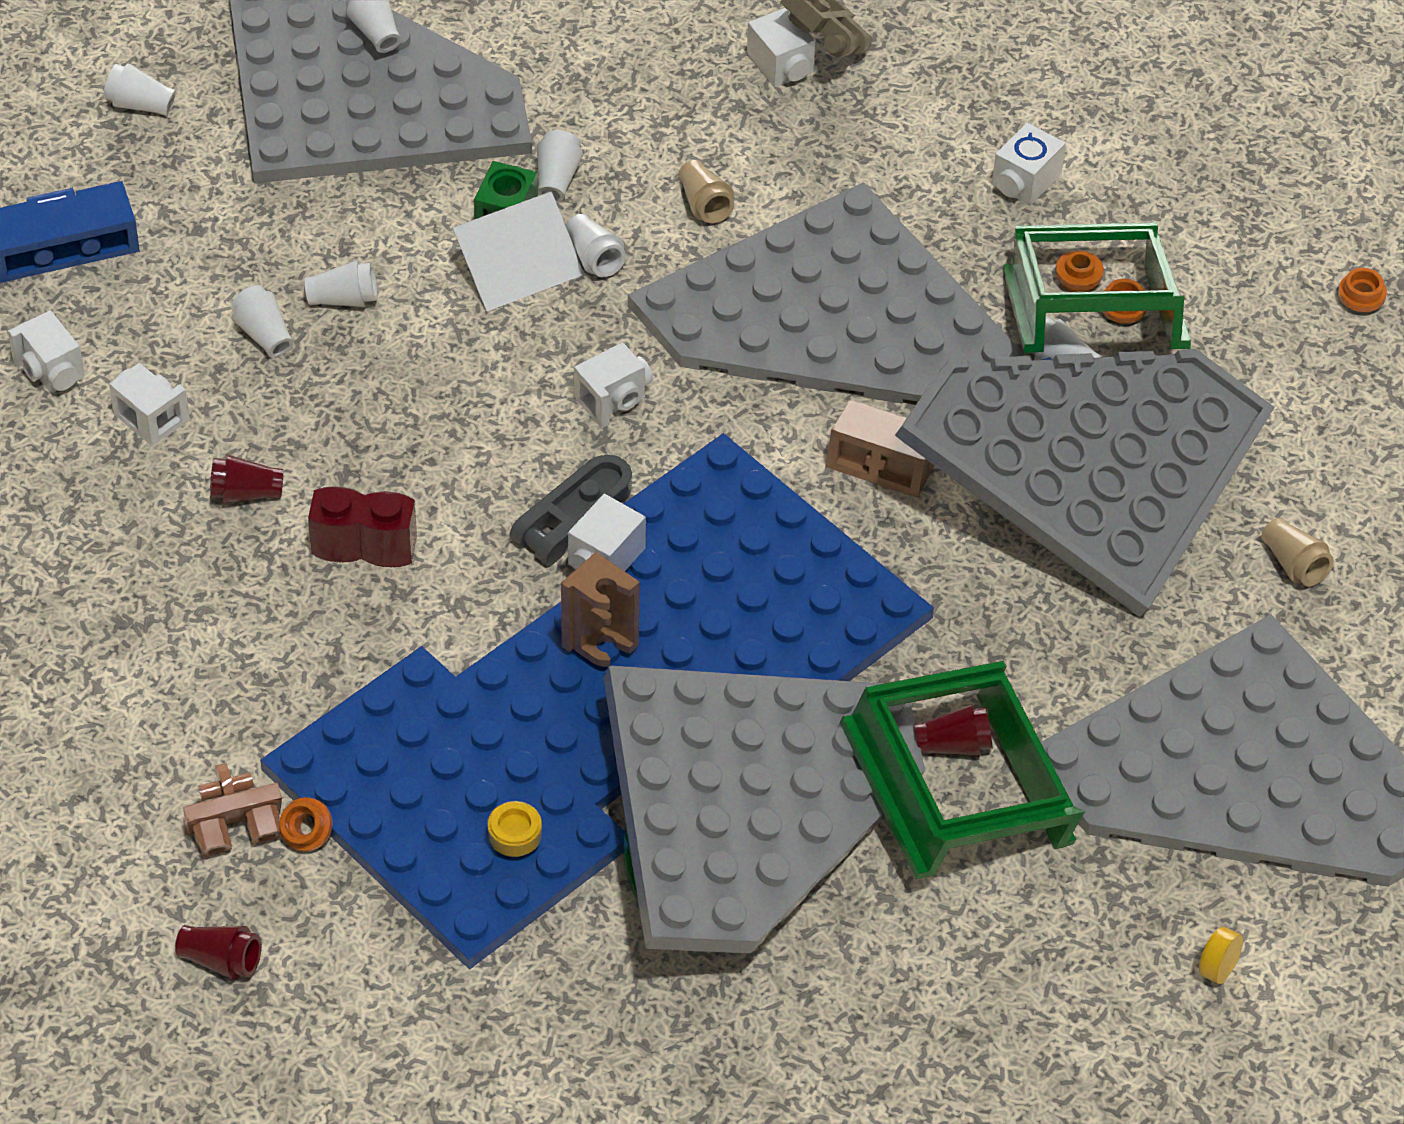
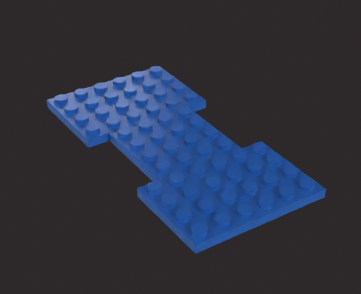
[260,433,934,970]

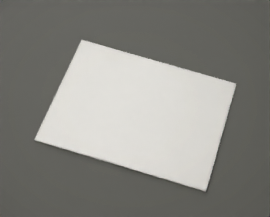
[453,191,585,311]

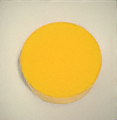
[488,801,542,857]
[1199,926,1243,984]

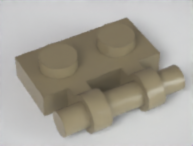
[780,0,872,57]

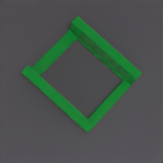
[1003,222,1191,353]
[839,661,1086,880]

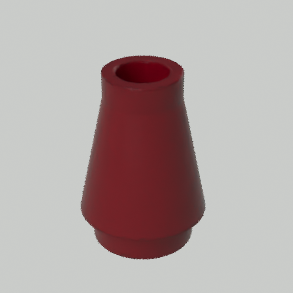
[210,454,283,504]
[915,704,993,756]
[175,925,262,980]

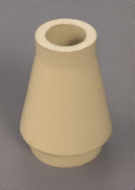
[678,160,734,224]
[1261,518,1334,587]

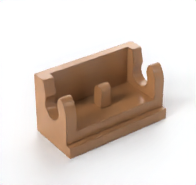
[826,399,934,498]
[561,552,640,667]

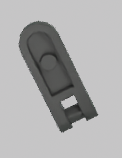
[509,454,632,567]

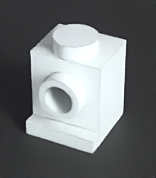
[8,310,85,394]
[574,342,653,429]
[109,363,190,446]

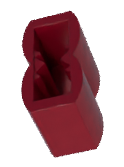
[308,486,417,567]

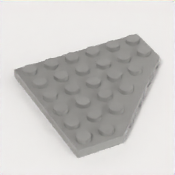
[230,0,532,184]
[628,182,1026,404]
[894,349,1275,617]
[1041,614,1404,887]
[603,666,925,953]

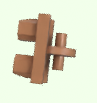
[183,763,282,857]

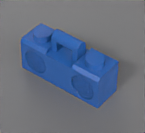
[0,181,140,283]

